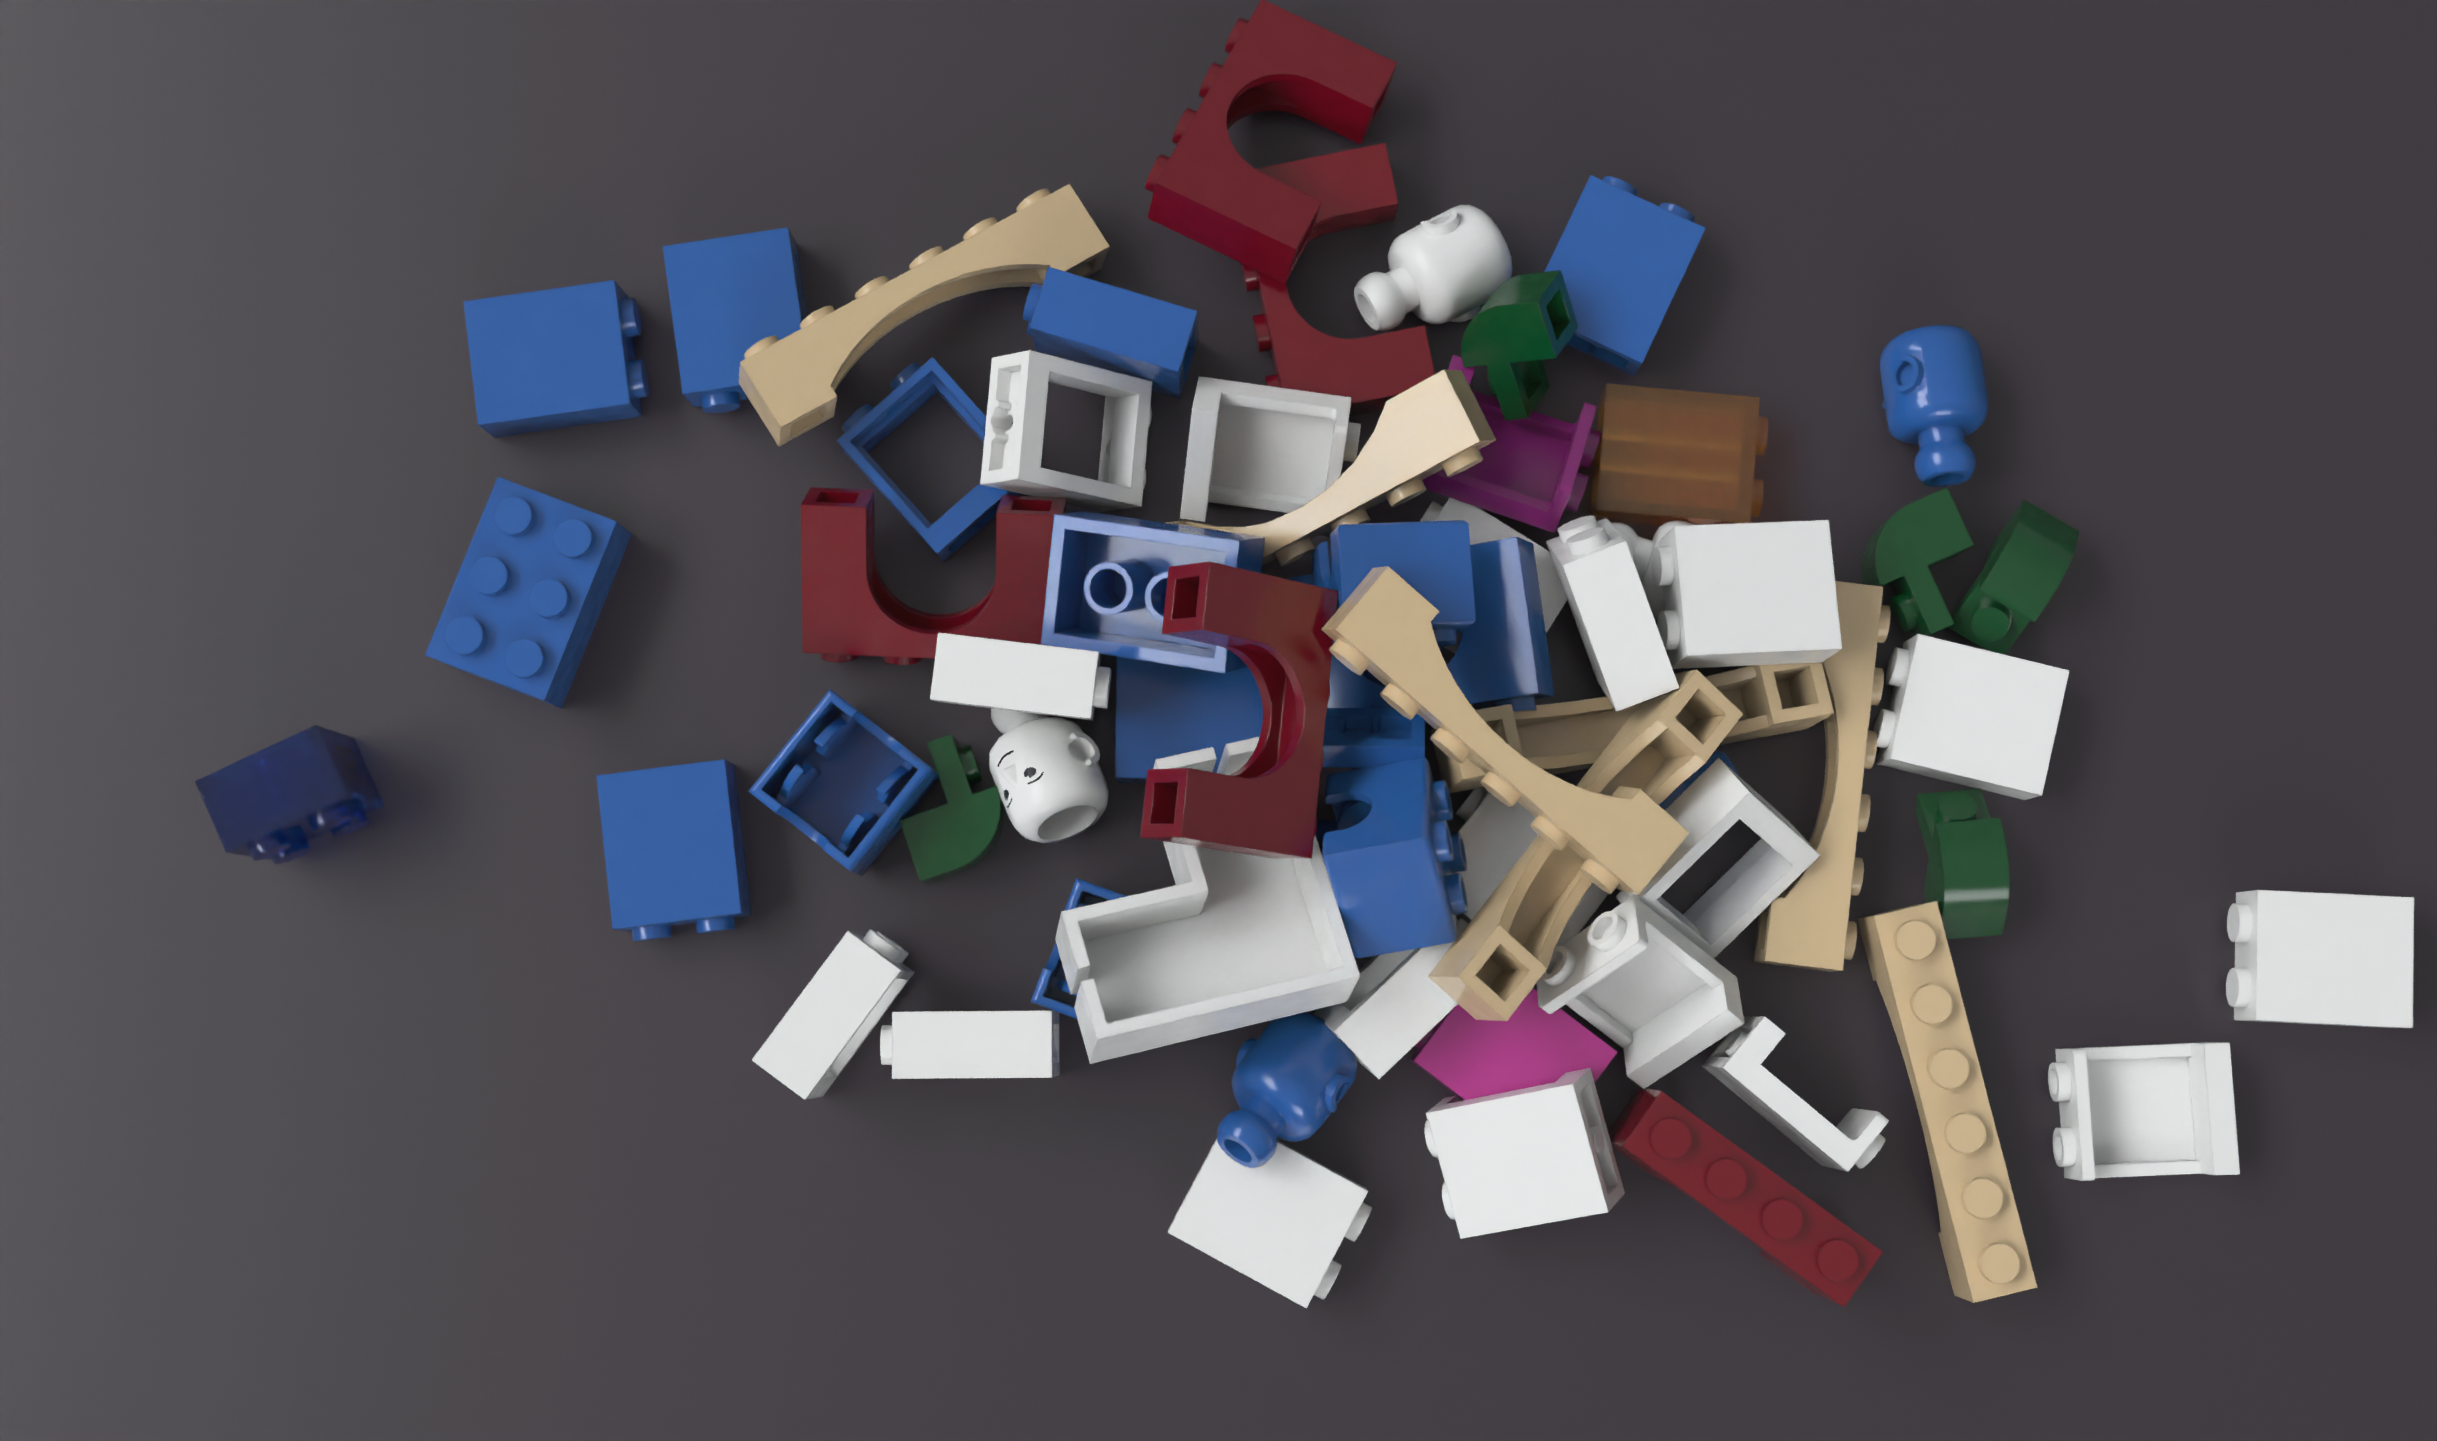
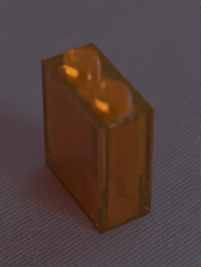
[1589,384,1768,526]

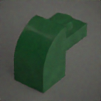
[1461,270,1578,420]
[1861,487,1974,637]
[1948,499,2079,655]
[899,734,1005,885]
[1914,788,2010,940]

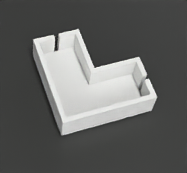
[1055,737,1360,1064]

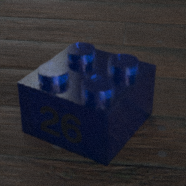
[195,725,385,864]

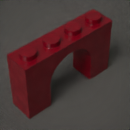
[1145,0,1397,284]
[1240,143,1435,417]
[801,487,1066,665]
[1140,561,1338,859]
[1608,1087,1883,1307]

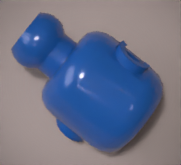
[1880,325,1988,487]
[1217,1012,1357,1168]

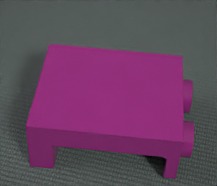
[1422,355,1601,533]

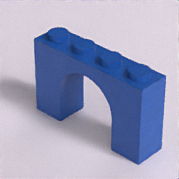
[1286,537,1555,712]

